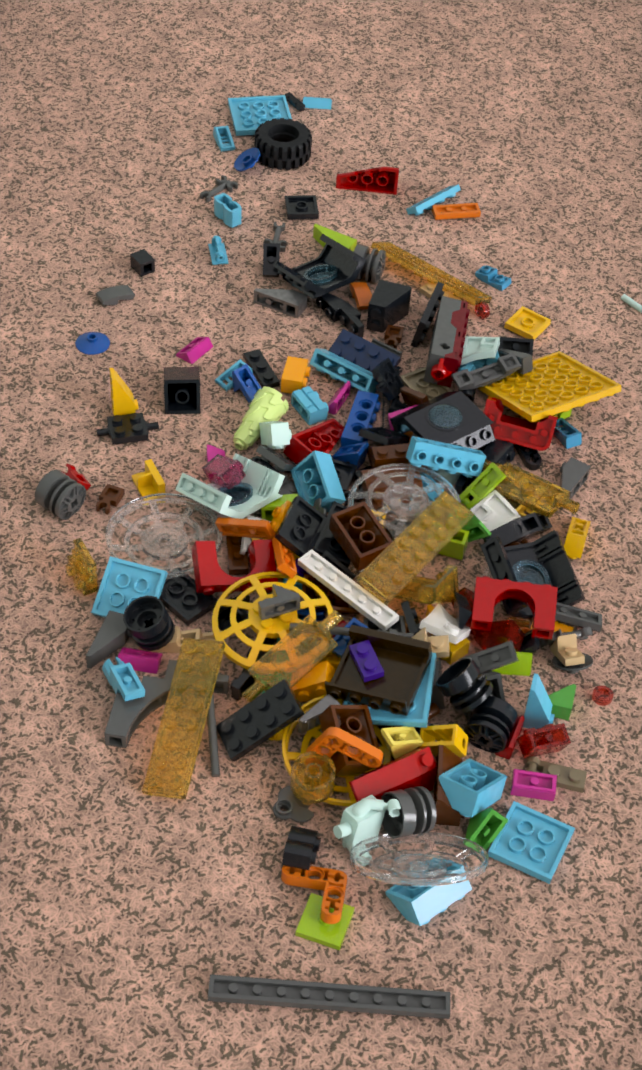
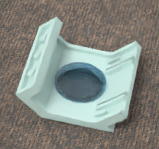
[175,453,285,519]

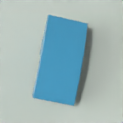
[475,265,511,291]

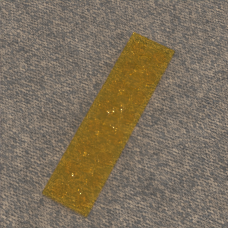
[371,242,492,306]
[356,491,475,606]
[142,638,225,799]

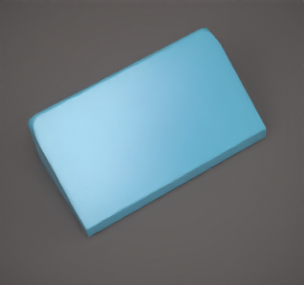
[303,97,332,110]

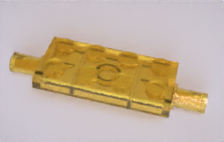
[482,459,580,518]
[241,610,343,703]

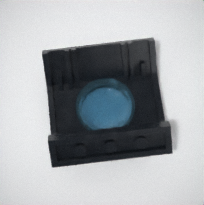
[273,234,367,299]
[390,391,495,449]
[480,530,585,620]

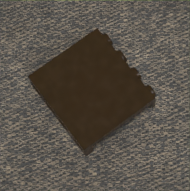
[325,625,432,716]

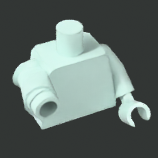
[333,795,401,866]

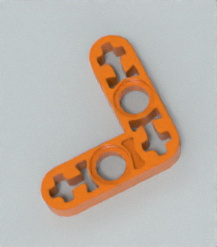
[304,727,384,768]
[281,865,348,924]

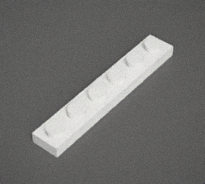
[298,549,399,631]

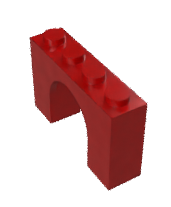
[191,539,278,595]
[470,576,558,640]

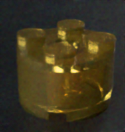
[290,751,336,805]

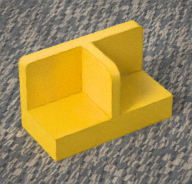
[132,459,166,501]

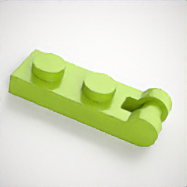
[457,462,507,511]

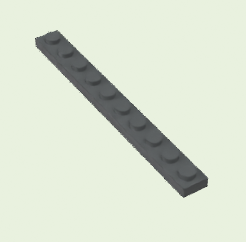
[208,974,450,1019]

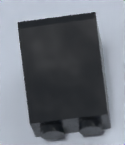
[366,280,412,333]
[164,367,201,414]

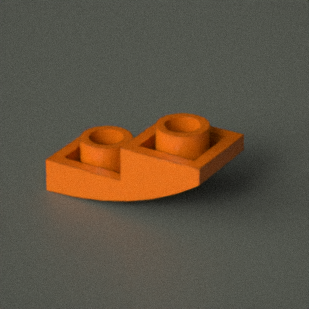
[349,282,372,310]

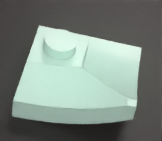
[461,336,500,365]

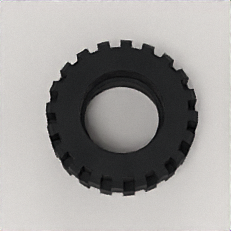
[254,118,312,170]

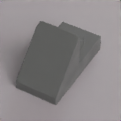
[258,584,300,621]

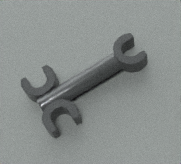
[200,175,238,202]
[263,222,287,252]
[539,627,593,648]

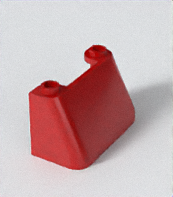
[483,396,558,451]

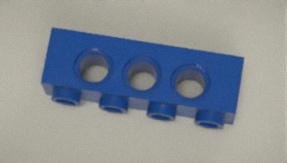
[340,390,381,447]

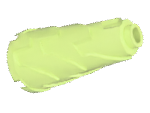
[233,386,289,450]

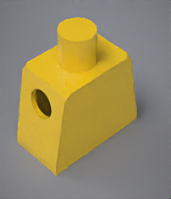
[419,724,468,758]

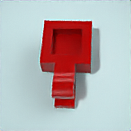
[61,463,91,491]

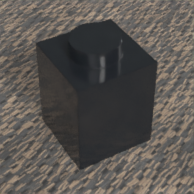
[130,249,155,277]

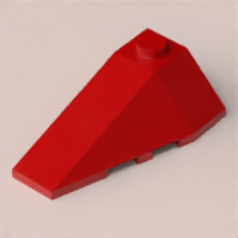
[336,167,399,195]
[283,418,345,464]
[349,746,437,802]

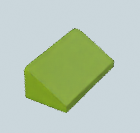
[492,652,533,676]

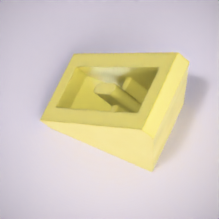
[380,726,424,759]

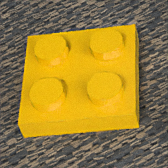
[504,306,551,340]

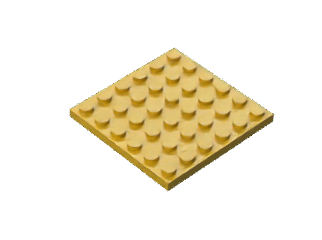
[478,351,621,422]

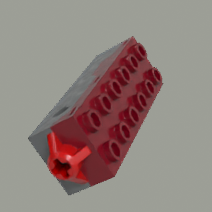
[423,296,470,388]

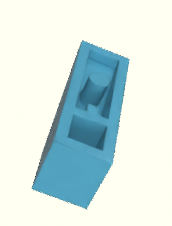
[523,673,555,733]

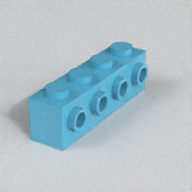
[309,348,379,393]
[406,436,486,478]

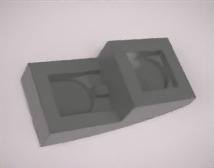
[95,285,135,305]

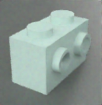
[259,421,292,449]

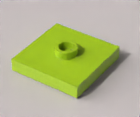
[295,893,355,951]

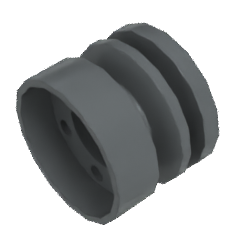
[354,244,386,284]
[35,469,86,520]
[381,786,436,839]

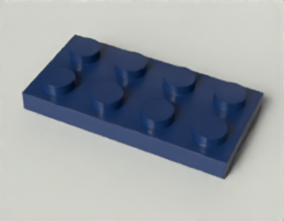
[328,329,401,373]

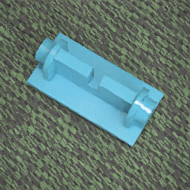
[208,235,229,265]

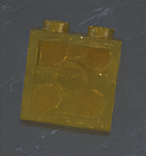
[65,538,98,596]

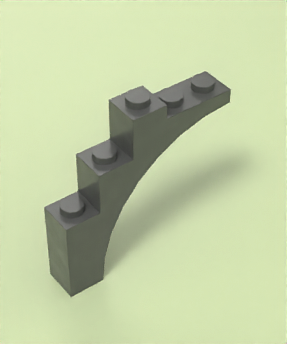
[104,659,229,748]

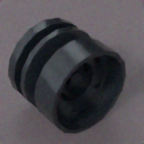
[123,596,175,651]
[436,657,493,714]
[464,696,518,753]

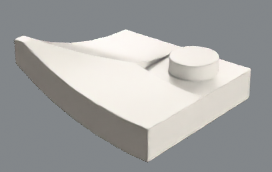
[467,490,521,531]
[419,604,471,645]

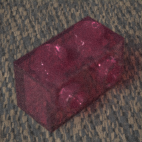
[202,454,246,490]

